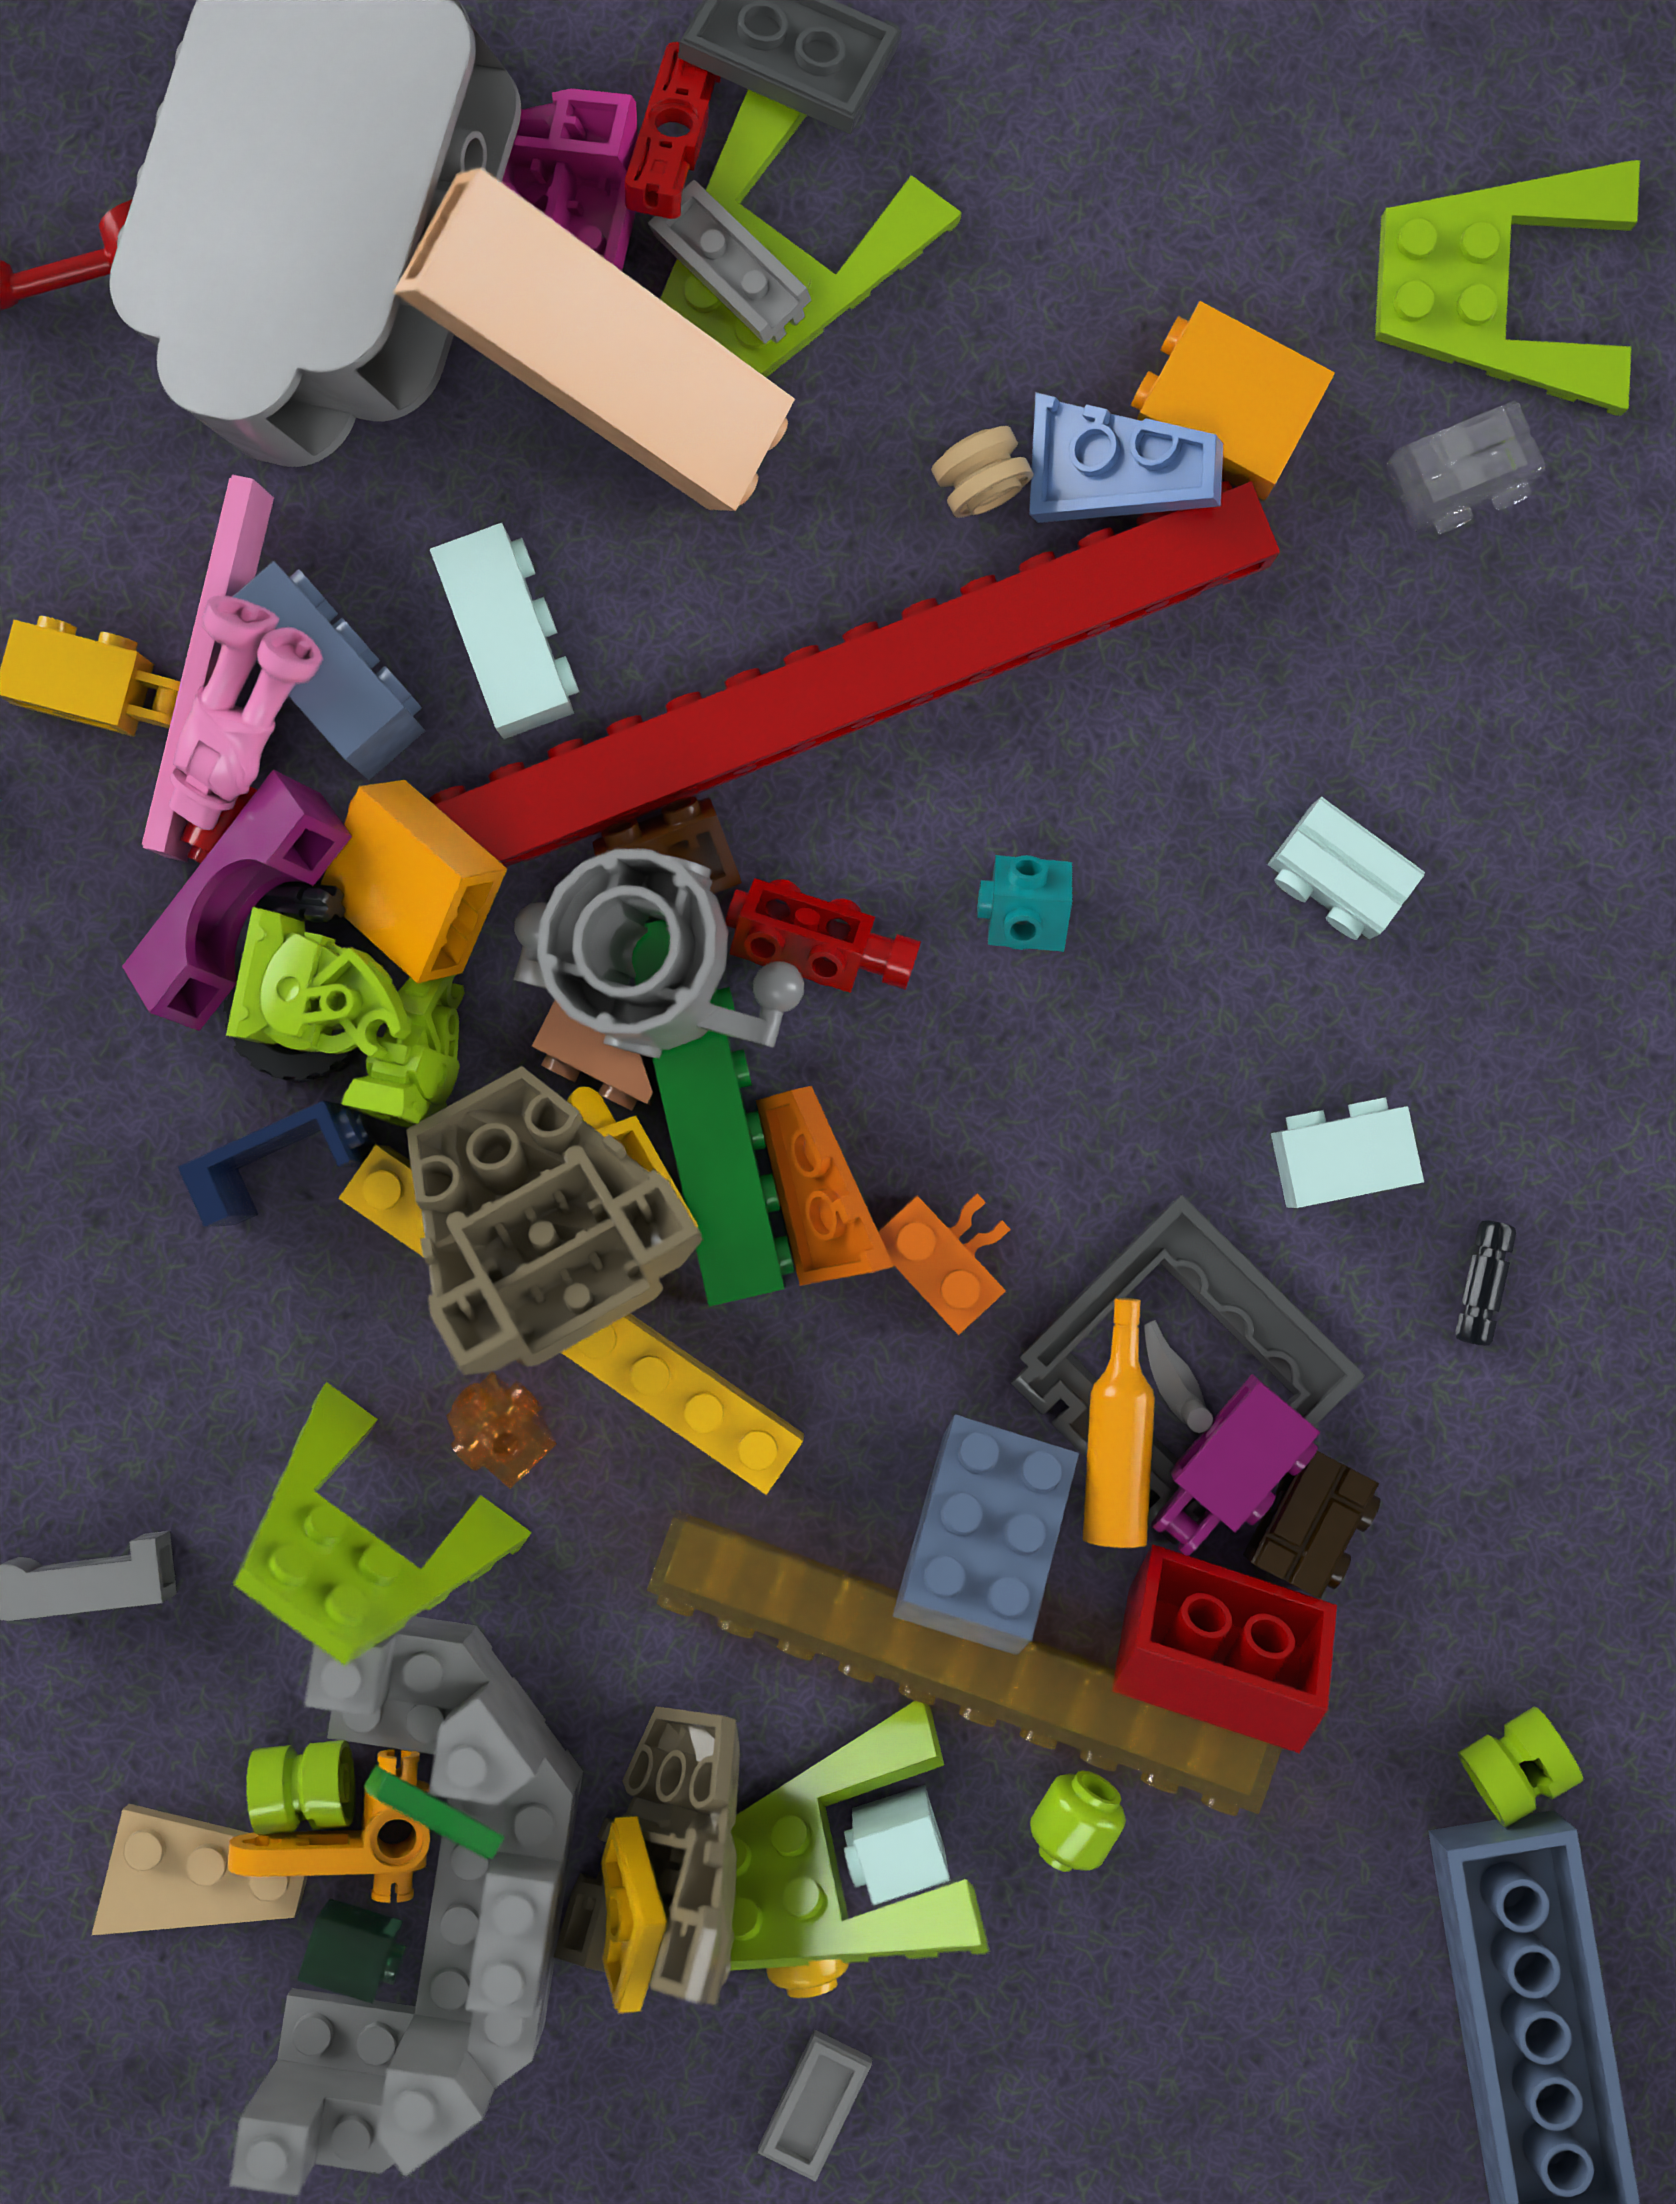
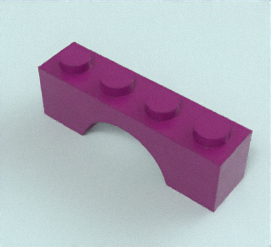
[122,770,352,1031]

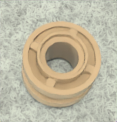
[931,426,1034,518]

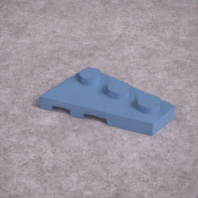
[1029,393,1223,523]

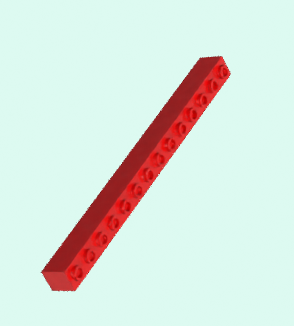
[428,481,1280,867]

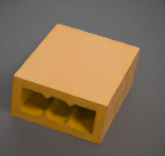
[1130,301,1335,501]
[320,780,507,984]

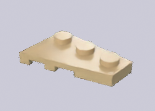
[92,1804,308,1935]

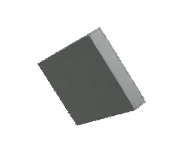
[678,0,902,135]

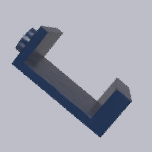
[178,1101,376,1227]

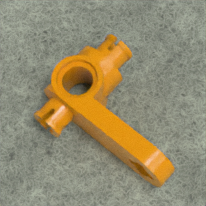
[228,1749,430,1903]

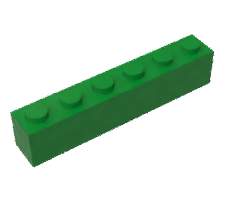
[632,920,795,1306]

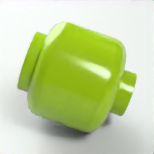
[1030,1770,1126,1872]

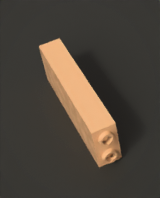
[393,168,795,511]

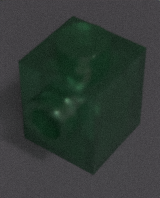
[297,1899,407,2004]

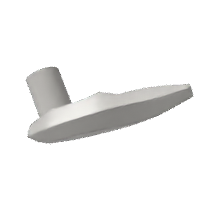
[1144,1320,1213,1433]

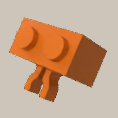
[878,1193,1011,1335]

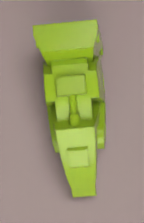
[226,907,411,1059]
[341,975,465,1128]

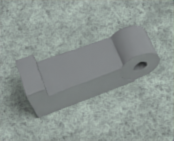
[0,1531,177,1621]

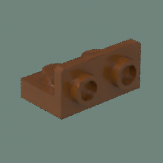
[592,797,742,918]

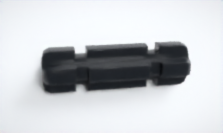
[250,881,346,923]
[1455,1220,1516,1346]

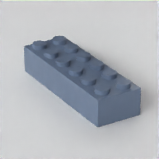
[1428,1810,1640,2204]

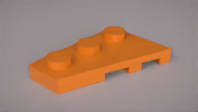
[756,1086,894,1286]

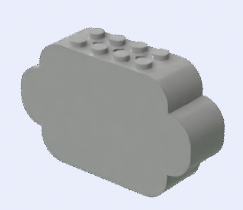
[110,0,521,467]

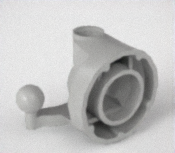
[513,849,804,1059]

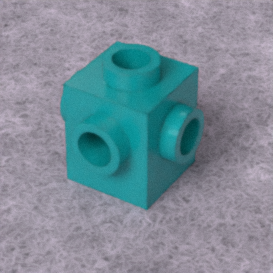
[977,855,1072,952]

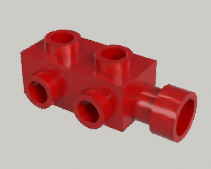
[725,878,921,993]

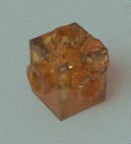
[446,1371,557,1489]

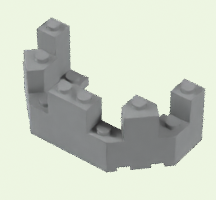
[230,1616,583,2196]

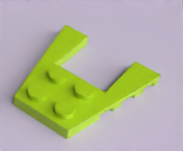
[660,89,962,377]
[1375,160,1640,416]
[234,1382,532,1666]
[730,1698,989,1971]

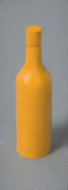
[1082,1298,1155,1548]

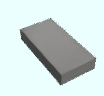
[758,2029,872,2182]

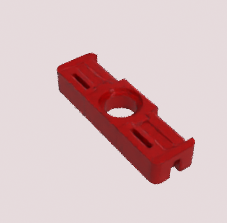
[625,42,721,219]

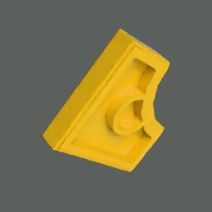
[601,1816,667,2014]

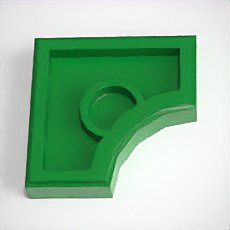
[364,1765,504,1860]

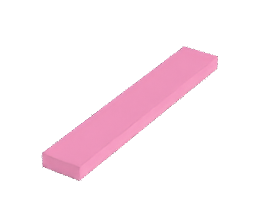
[142,475,274,862]

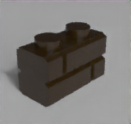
[1243,1451,1381,1599]

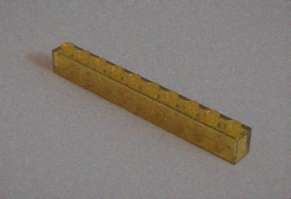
[646,1509,1282,1816]

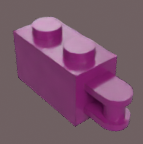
[1151,1374,1321,1556]

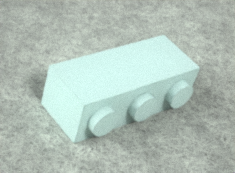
[430,523,579,739]

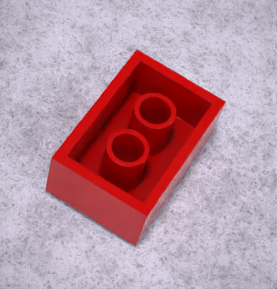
[1112,1544,1337,1754]

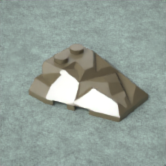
[406,1066,703,1375]
[554,1706,740,2005]

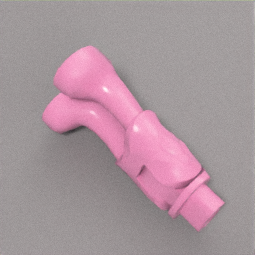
[169,596,323,830]

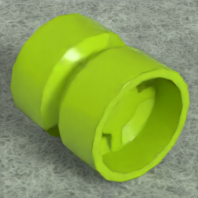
[1457,1706,1583,1828]
[247,1740,356,1835]

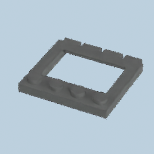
[1011,1194,1366,1545]

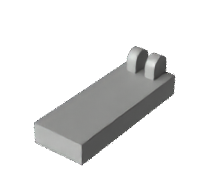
[648,180,811,344]

